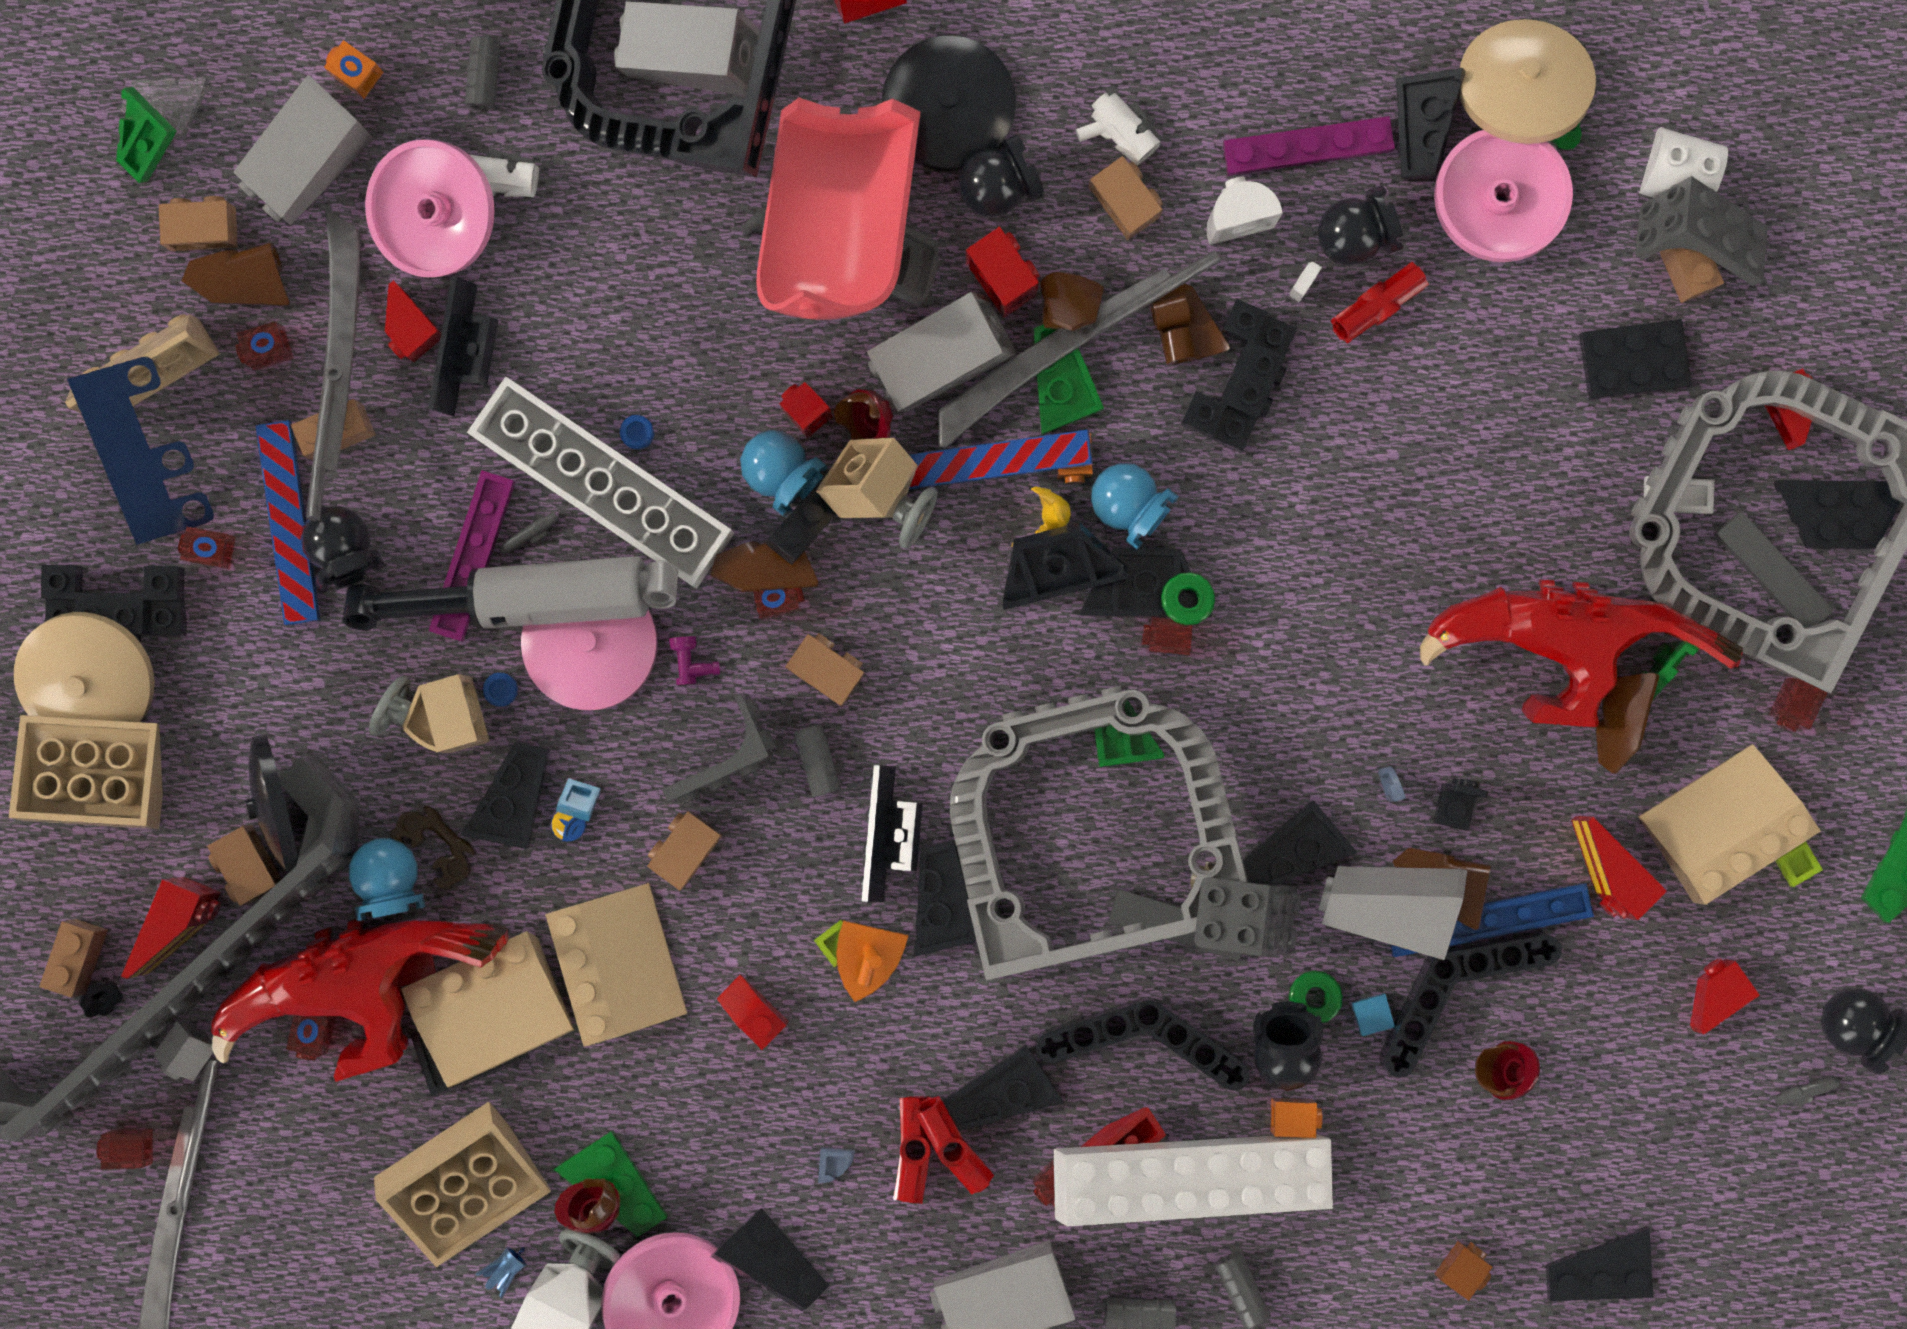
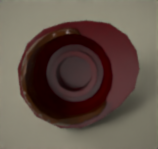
[834,388,894,440]
[1475,1041,1540,1101]
[554,1178,620,1235]

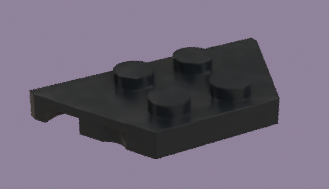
[1774,480,1900,549]
[1002,522,1129,610]
[1080,548,1212,618]

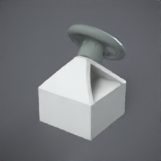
[511,1229,621,1329]

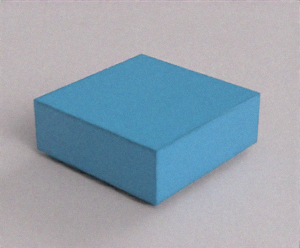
[556,778,601,822]
[1351,993,1395,1036]

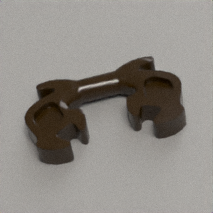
[390,806,476,889]

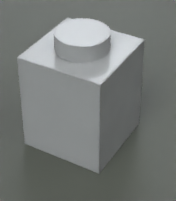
[154,1020,213,1081]

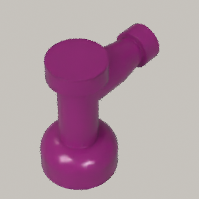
[669,636,720,685]

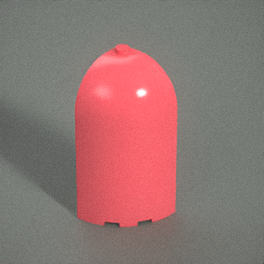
[756,98,921,320]

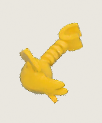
[1011,486,1071,547]

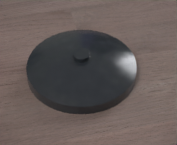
[882,36,1016,171]
[245,734,298,872]

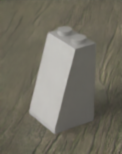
[614,1,761,96]
[233,75,374,225]
[867,292,1018,412]
[1318,866,1467,960]
[930,1240,1076,1329]

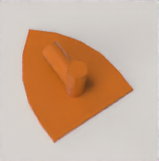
[836,920,908,1002]

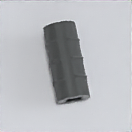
[465,36,501,111]
[794,724,841,798]
[1214,1251,1271,1329]
[1104,1296,1176,1329]

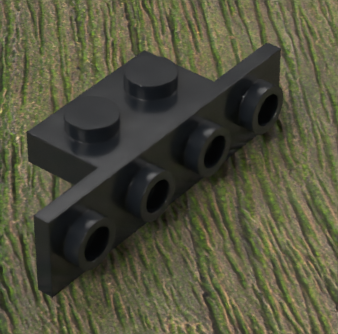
[428,276,499,416]
[860,765,923,902]

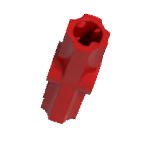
[1331,262,1429,344]
[893,1096,932,1204]
[913,1096,994,1195]

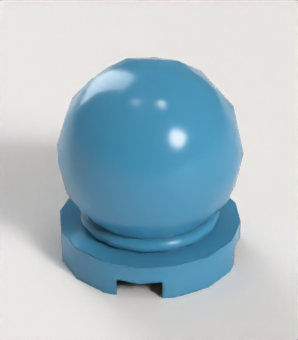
[740,430,828,517]
[1091,463,1179,550]
[349,838,426,921]

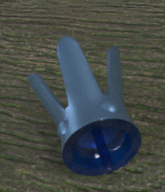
[476,1246,527,1299]

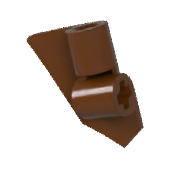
[181,242,290,306]
[1040,272,1104,331]
[1149,283,1230,365]
[710,541,819,592]
[1596,673,1660,774]
[1392,847,1491,930]

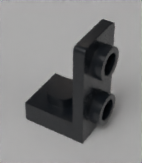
[1433,778,1488,831]

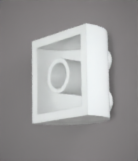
[1639,127,1728,198]
[1207,176,1283,245]

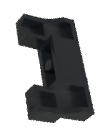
[1181,299,1297,453]
[41,565,187,642]

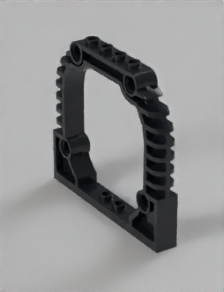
[542,0,796,177]

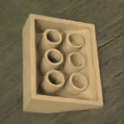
[65,314,220,413]
[8,715,163,829]
[1638,744,1821,905]
[545,883,687,1047]
[401,931,574,1088]
[374,1102,551,1267]

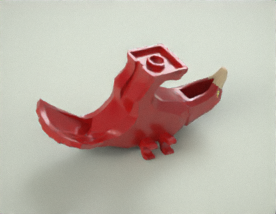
[1420,579,1743,727]
[211,919,509,1082]

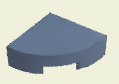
[1378,766,1406,802]
[818,1147,855,1183]

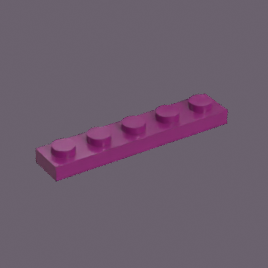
[1223,116,1395,176]
[428,470,516,642]

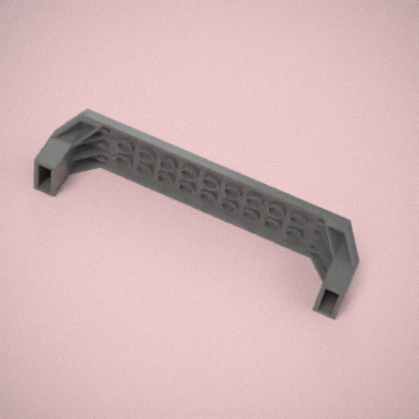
[0,756,360,1142]

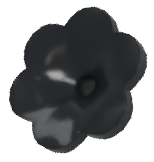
[79,981,123,1018]

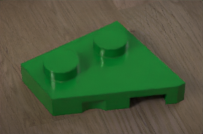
[116,87,177,183]
[1640,640,1699,700]
[1094,701,1165,767]

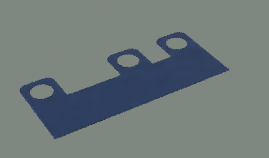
[67,357,214,545]

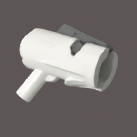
[1076,93,1161,166]
[470,149,539,197]

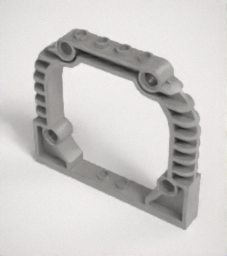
[1629,371,1907,694]
[950,686,1248,981]

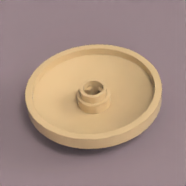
[1459,19,1596,144]
[14,612,155,722]

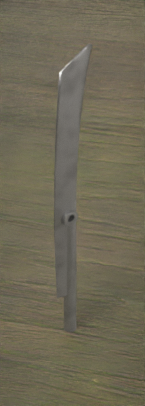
[306,209,361,521]
[939,250,1221,450]
[138,1057,219,1329]

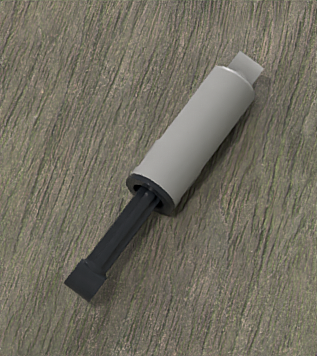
[342,556,678,630]

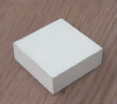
[1289,262,1322,302]

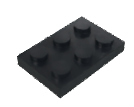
[1579,319,1692,400]

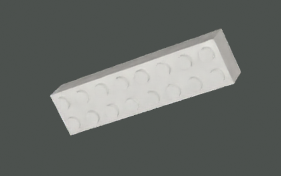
[467,377,735,589]
[1054,1134,1333,1226]

